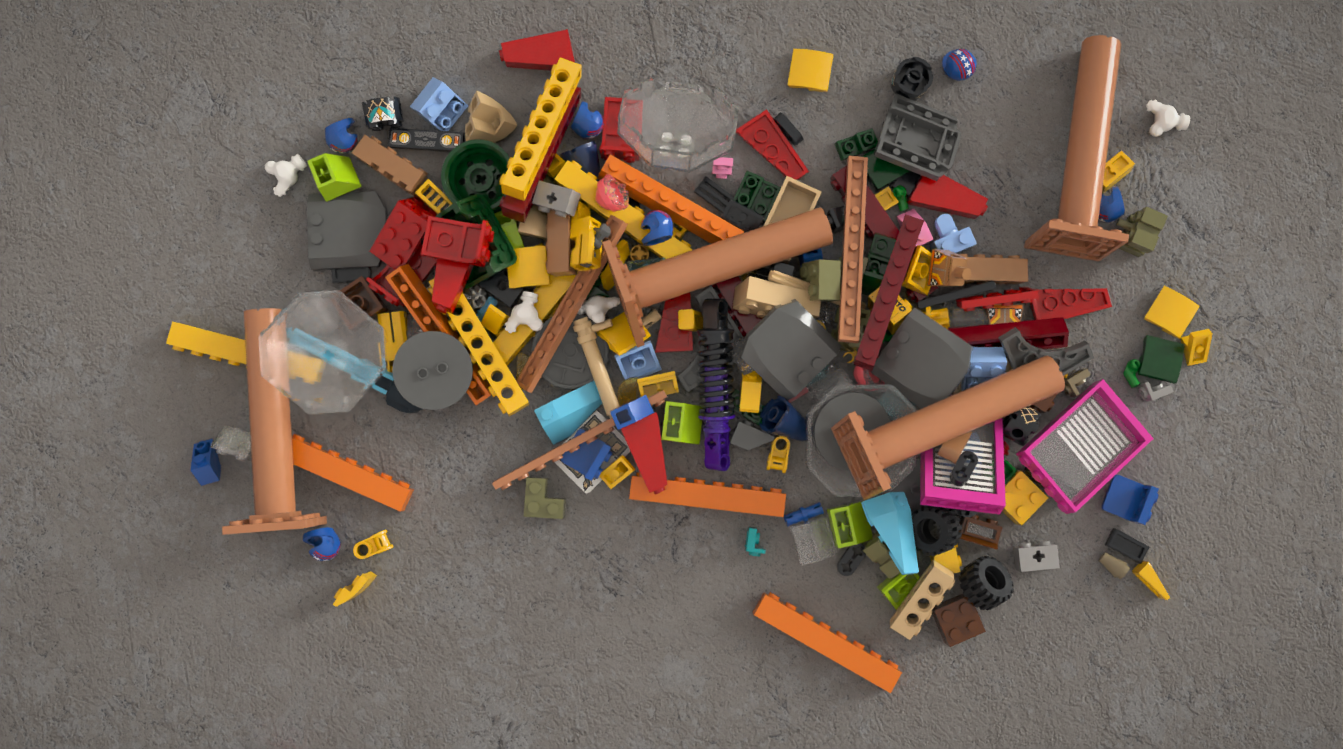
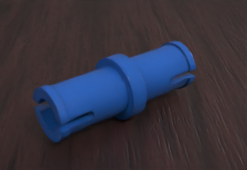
[784,502,824,527]

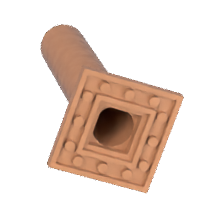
[1024,35,1129,262]
[602,207,833,347]
[222,308,327,535]
[831,356,1065,501]

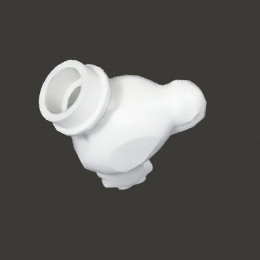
[1146,99,1190,137]
[265,154,307,197]
[505,291,543,333]
[577,296,621,323]

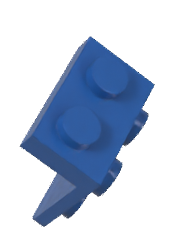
[561,429,613,481]
[1102,475,1159,525]

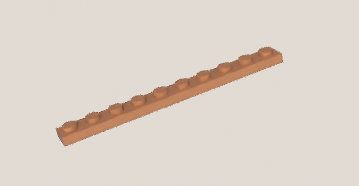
[838,156,868,343]
[516,215,628,393]
[492,390,667,490]

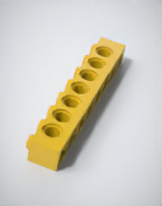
[499,58,582,201]
[428,279,529,417]

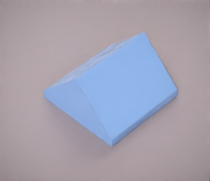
[614,341,662,384]

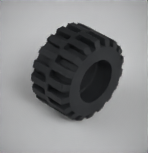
[911,506,962,556]
[959,556,1014,611]

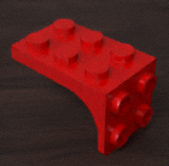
[599,97,643,163]
[369,197,437,270]
[421,216,494,267]
[366,243,437,307]

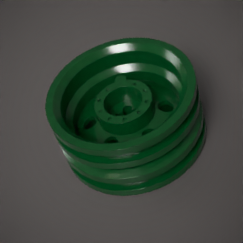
[441,139,510,213]

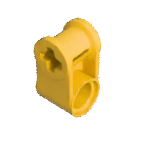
[766,435,790,473]
[353,530,394,559]

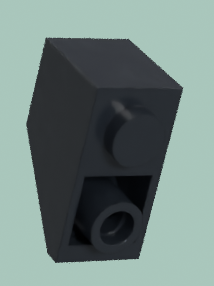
[826,206,845,234]

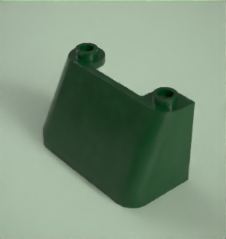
[435,194,517,289]

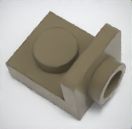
[1064,369,1091,397]

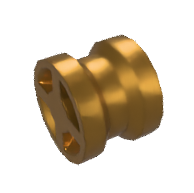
[630,245,649,266]

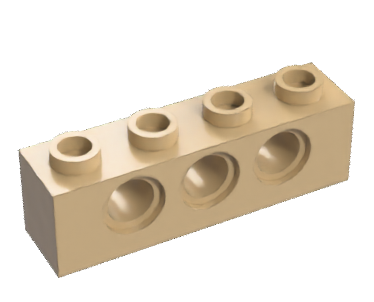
[890,560,955,640]

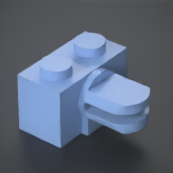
[929,214,977,254]

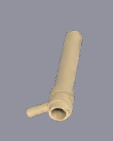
[573,317,619,418]

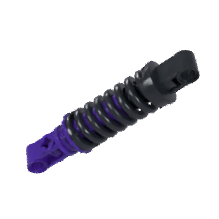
[697,298,735,471]

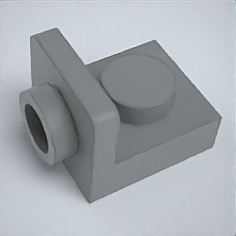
[1138,381,1174,401]

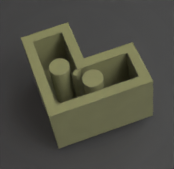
[800,259,841,302]
[524,477,566,519]

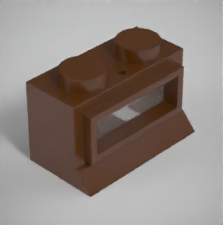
[959,515,1002,550]

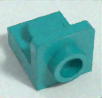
[745,527,766,557]

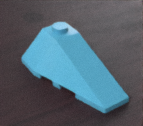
[534,381,602,445]
[861,492,919,575]

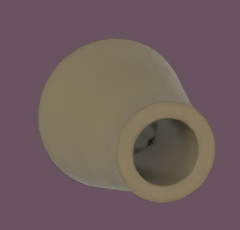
[1098,552,1130,580]

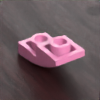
[712,157,733,179]

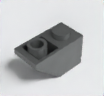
[730,420,774,450]

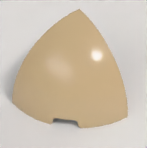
[465,91,517,143]
[518,204,547,242]

